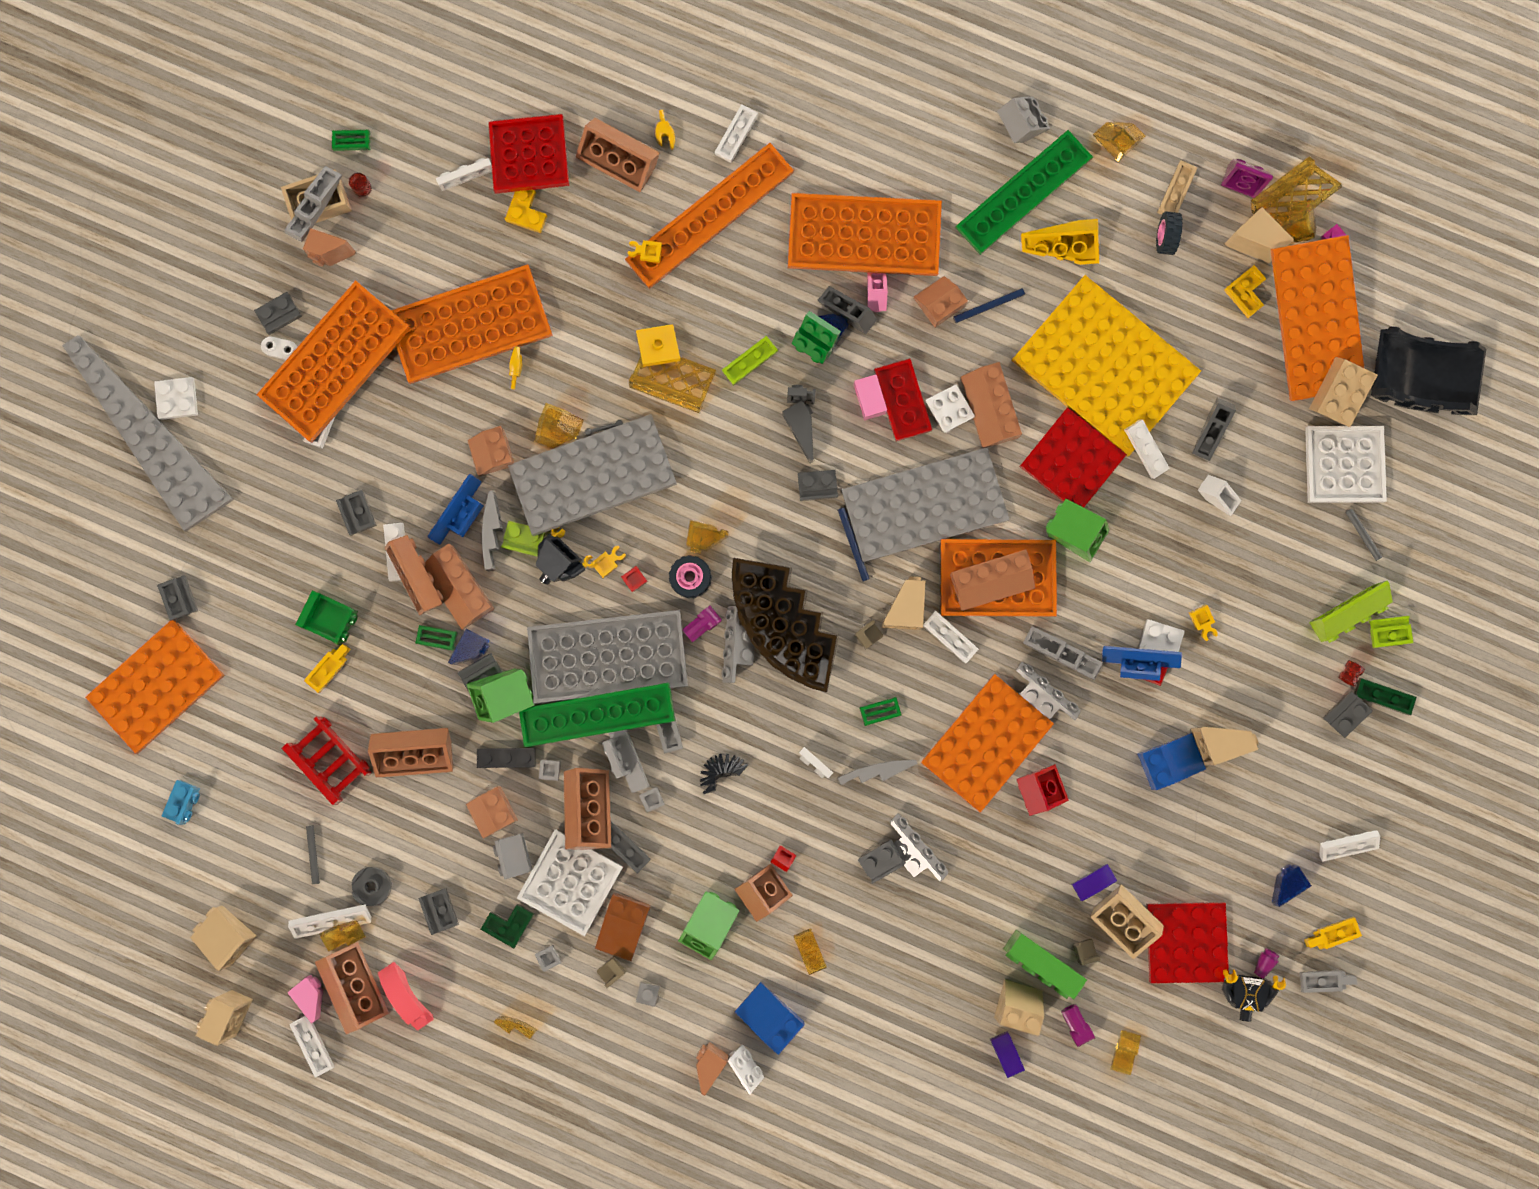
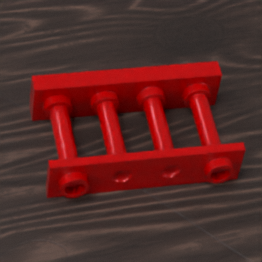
[281,716,372,805]

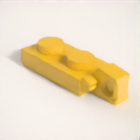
[304,644,351,693]
[1304,917,1362,949]

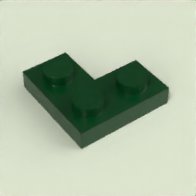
[480,904,534,949]

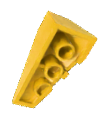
[1021,219,1099,265]

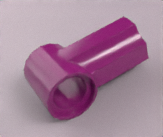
[682,605,722,643]
[1061,1004,1095,1047]

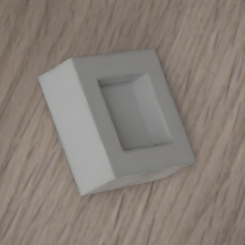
[539,760,561,781]
[639,787,665,813]
[535,945,562,972]
[636,982,660,1007]

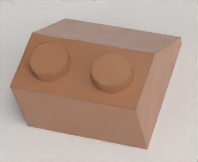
[303,228,356,266]
[913,276,968,328]
[468,426,514,477]
[466,786,518,839]
[735,864,793,922]
[696,1042,729,1096]

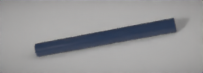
[953,288,1025,323]
[837,508,870,582]

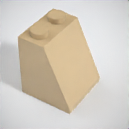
[1225,207,1294,263]
[882,577,925,630]
[1191,727,1259,765]
[190,906,257,971]
[994,979,1044,1036]

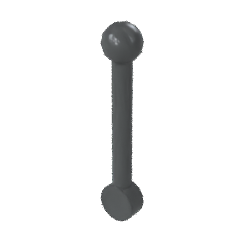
[585,420,623,436]

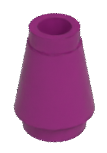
[1254,948,1280,979]

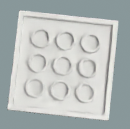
[1305,426,1387,503]
[517,829,623,936]

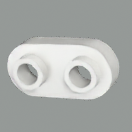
[261,337,298,360]

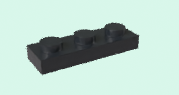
[477,748,536,768]

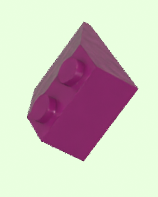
[1221,159,1273,199]

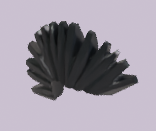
[700,754,748,794]

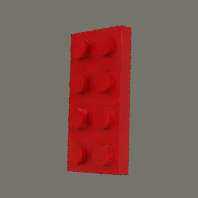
[874,358,932,442]

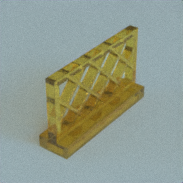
[1251,156,1342,230]
[629,356,716,414]

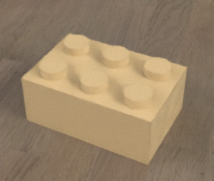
[281,169,352,223]
[1309,357,1378,427]
[1091,884,1164,959]
[196,990,253,1046]

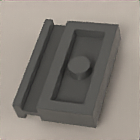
[254,292,302,335]
[787,385,816,404]
[797,470,838,501]
[336,490,377,536]
[157,575,198,621]
[457,653,503,692]
[1323,691,1373,738]
[858,839,906,884]
[418,888,459,935]

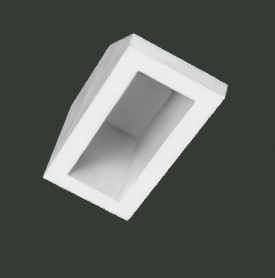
[1198,475,1241,516]

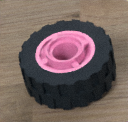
[1156,211,1183,255]
[669,555,712,599]

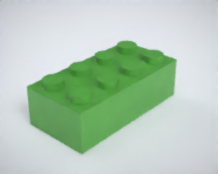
[1003,930,1087,999]

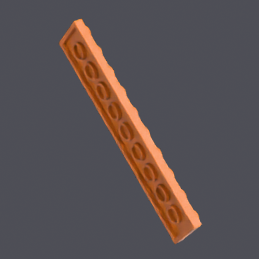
[625,143,794,289]

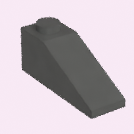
[818,286,877,334]
[1192,397,1236,461]
[782,401,814,464]

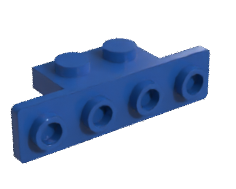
[427,474,484,545]
[1102,646,1182,681]

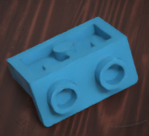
[162,780,200,825]

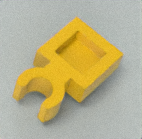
[628,240,662,263]
[591,546,626,579]
[1188,604,1218,641]

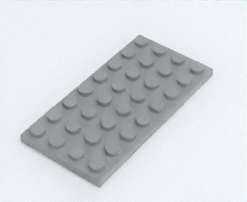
[508,414,677,536]
[841,448,1010,562]
[527,610,688,704]

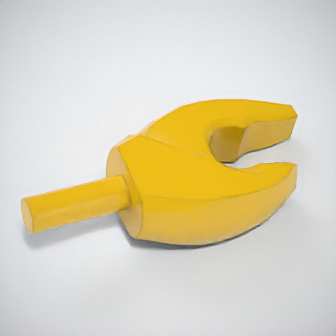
[655,110,675,150]
[509,347,522,390]

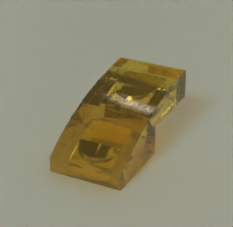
[319,920,366,952]
[494,1016,537,1039]
[1110,1030,1141,1075]

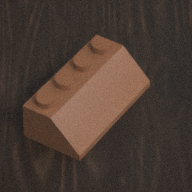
[576,118,660,192]
[960,362,1022,449]
[384,535,443,616]
[424,543,494,630]
[950,550,1035,611]
[368,728,453,778]
[564,768,611,850]
[315,942,389,1034]

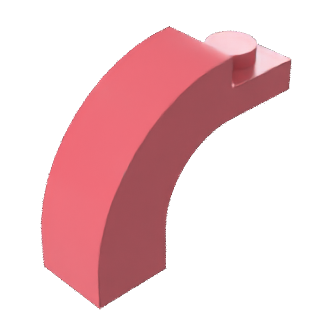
[378,962,434,1031]

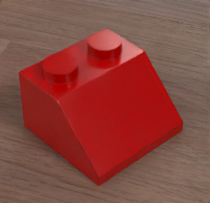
[1016,764,1069,816]

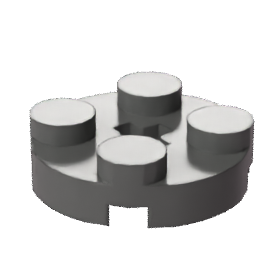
[351,867,392,906]

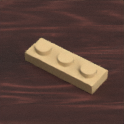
[1157,160,1198,215]

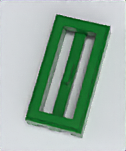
[332,130,371,151]
[415,625,458,651]
[859,697,902,726]

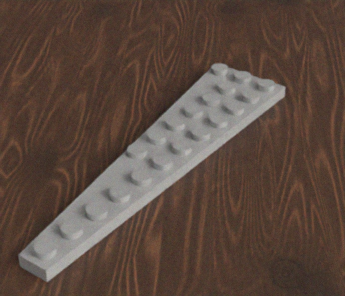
[62,335,234,532]

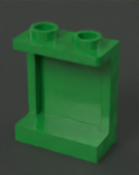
[295,590,358,645]

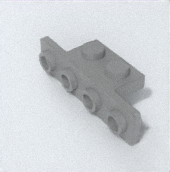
[722,606,754,683]
[1016,662,1081,720]
[602,730,649,793]
[890,813,948,882]

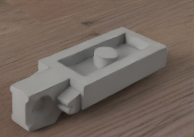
[1299,970,1357,993]

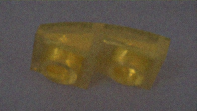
[793,928,827,975]

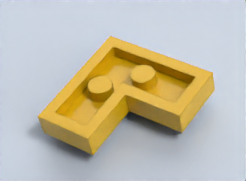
[505,190,547,233]
[1224,265,1266,318]

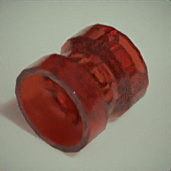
[349,173,372,197]
[1338,660,1365,687]

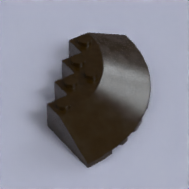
[732,558,839,692]

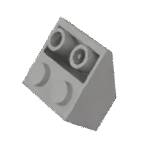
[997,96,1050,143]
[493,833,533,880]

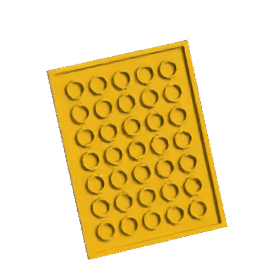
[1011,275,1201,457]

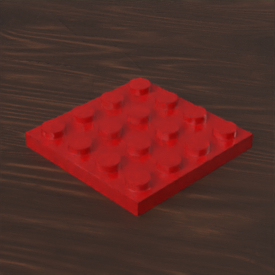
[488,114,570,194]
[1019,407,1127,508]
[1146,902,1229,984]

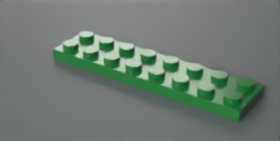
[955,130,1093,255]
[519,683,675,747]

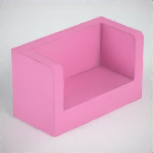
[854,375,887,420]

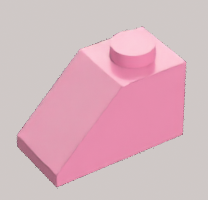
[867,272,888,312]
[287,975,323,1024]

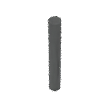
[1345,508,1383,561]
[306,825,320,884]

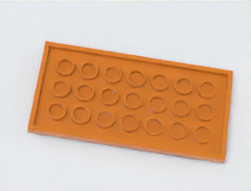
[788,193,942,276]
[1270,235,1364,401]
[391,264,553,384]
[256,280,411,443]

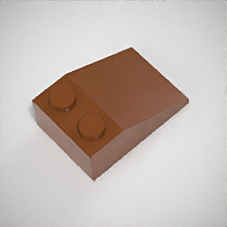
[595,893,651,962]

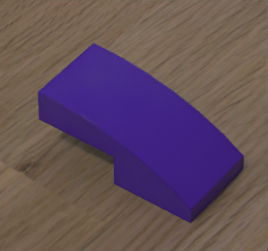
[1072,864,1117,901]
[990,1031,1025,1078]

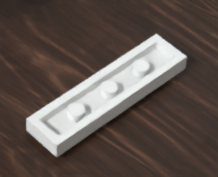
[288,904,371,939]

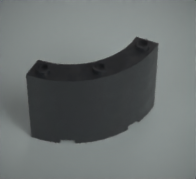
[1371,326,1487,415]

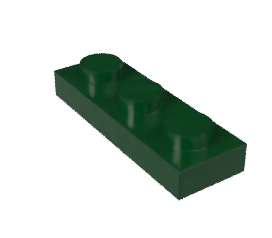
[1354,678,1417,716]

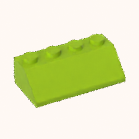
[1309,580,1393,643]

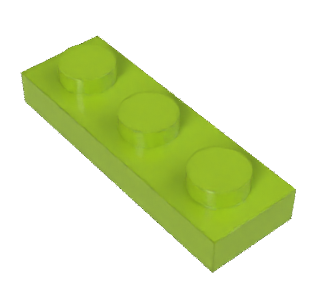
[722,335,778,386]

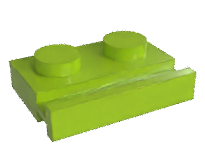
[501,521,546,557]
[1369,616,1414,648]

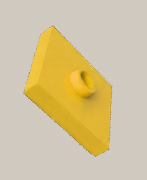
[636,324,680,367]

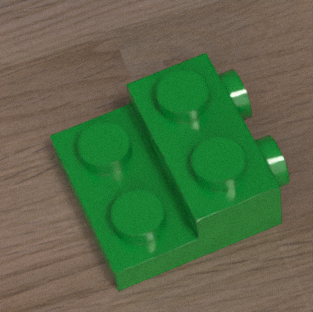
[791,311,841,364]

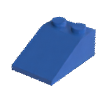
[1138,733,1206,790]
[735,982,805,1055]

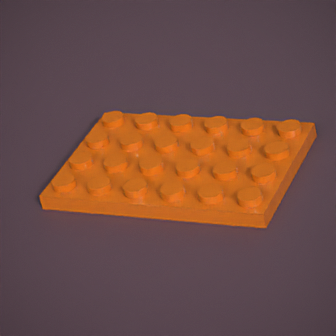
[940,539,1057,617]
[85,620,225,754]
[920,674,1054,813]

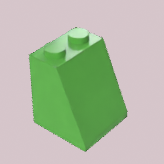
[1046,499,1110,562]
[466,668,534,723]
[678,891,740,960]

